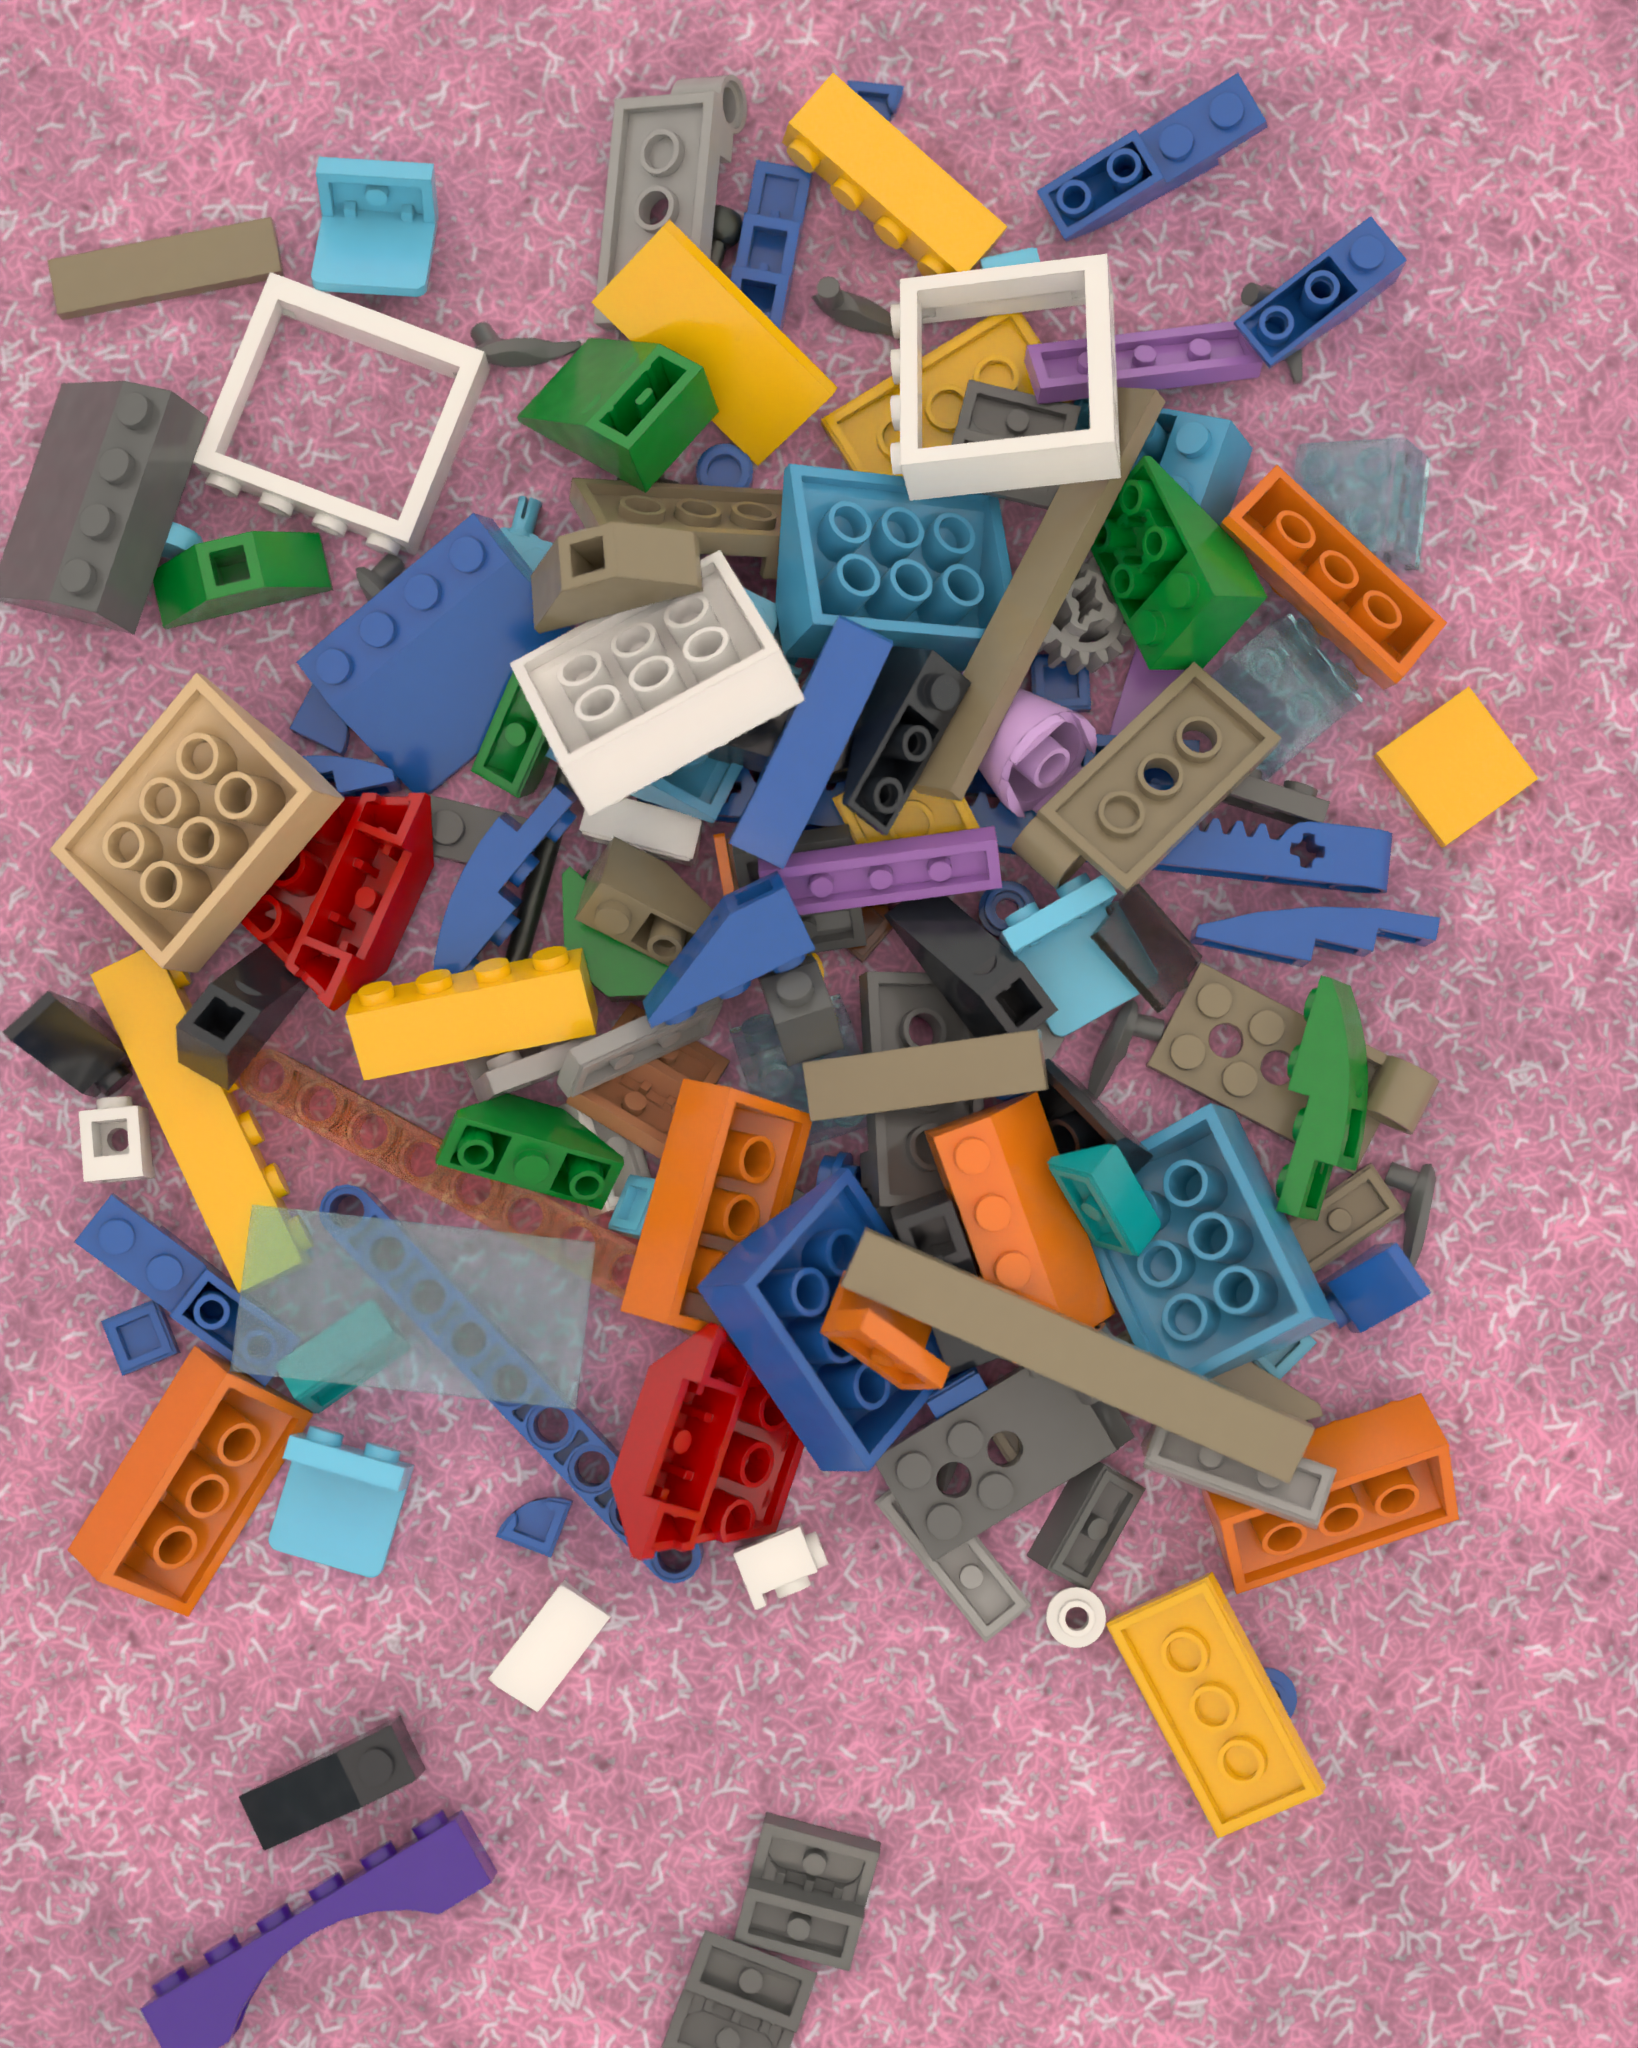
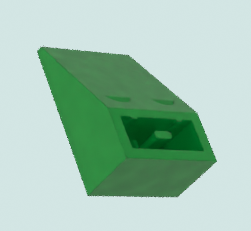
[517,337,719,493]
[1090,456,1268,670]

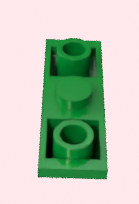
[153,531,333,630]
[562,866,669,1002]
[435,1093,625,1210]

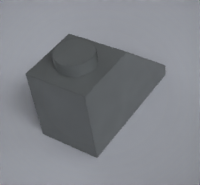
[758,954,844,1067]

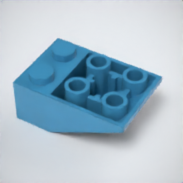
[1073,398,1253,525]

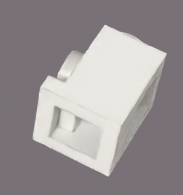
[79,1096,155,1184]
[733,1523,829,1610]

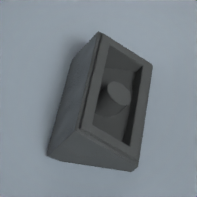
[1027,1462,1146,1590]

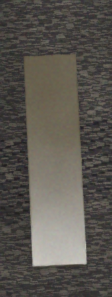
[47,217,285,320]
[802,1029,1049,1122]

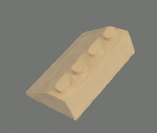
[49,673,345,973]

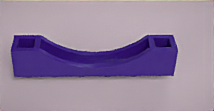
[140,1809,498,2048]

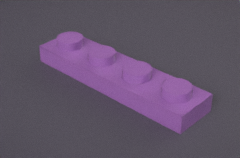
[1024,321,1263,404]
[758,826,1002,915]

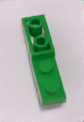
[1276,976,1368,1221]

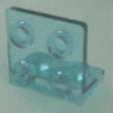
[1294,438,1431,570]

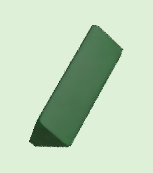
[471,672,551,799]

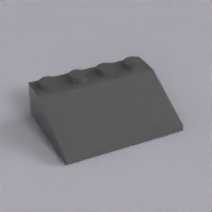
[0,381,208,635]

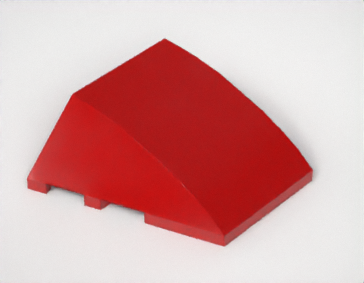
[240,793,434,1011]
[610,1322,804,1560]

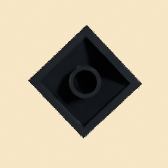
[1029,1058,1153,1175]

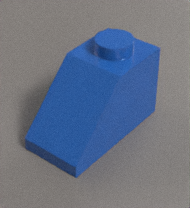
[1318,1242,1431,1333]

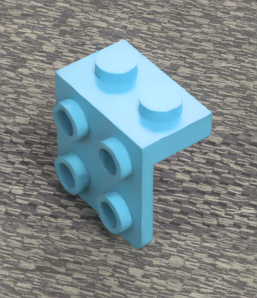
[311,157,439,297]
[998,873,1155,1037]
[269,1425,415,1578]

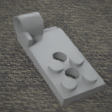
[593,75,747,330]

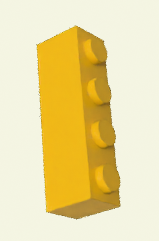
[782,73,1007,276]
[345,946,599,1081]

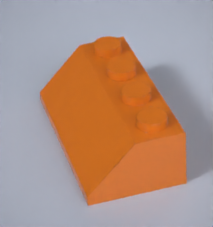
[1219,464,1447,690]
[620,1078,812,1341]
[924,1091,1115,1364]
[67,1345,314,1617]
[1202,1393,1459,1595]

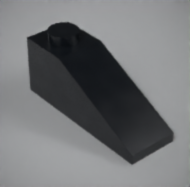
[3,990,133,1098]
[239,1715,426,1851]

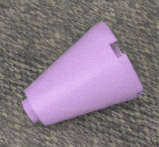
[960,671,1097,818]

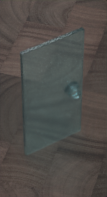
[230,1205,596,1409]

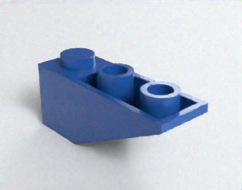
[1234,216,1407,369]
[642,870,816,1028]

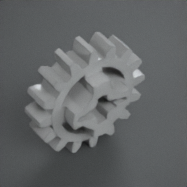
[1037,556,1132,675]

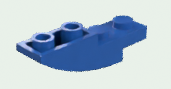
[1037,73,1268,242]
[434,783,578,974]
[74,1193,302,1386]

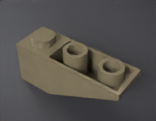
[575,836,713,966]

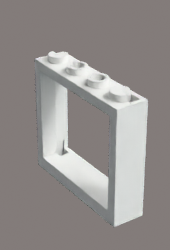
[890,254,1121,501]
[193,272,491,556]

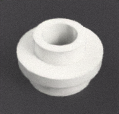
[1046,1587,1106,1648]

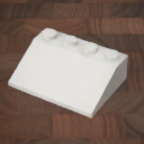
[510,550,805,816]

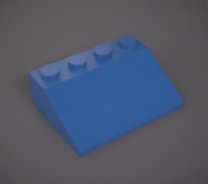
[296,513,576,795]
[697,1167,949,1472]

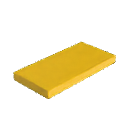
[591,219,838,466]
[821,312,1073,476]
[1106,1572,1326,1838]

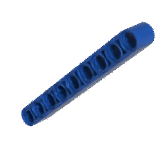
[319,1184,704,1583]

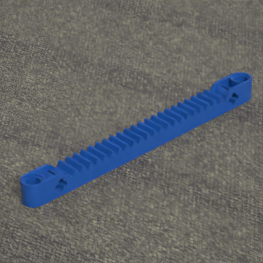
[637,768,1393,894]

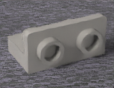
[462,1035,596,1103]

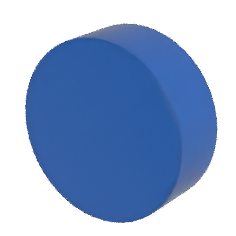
[696,444,754,488]

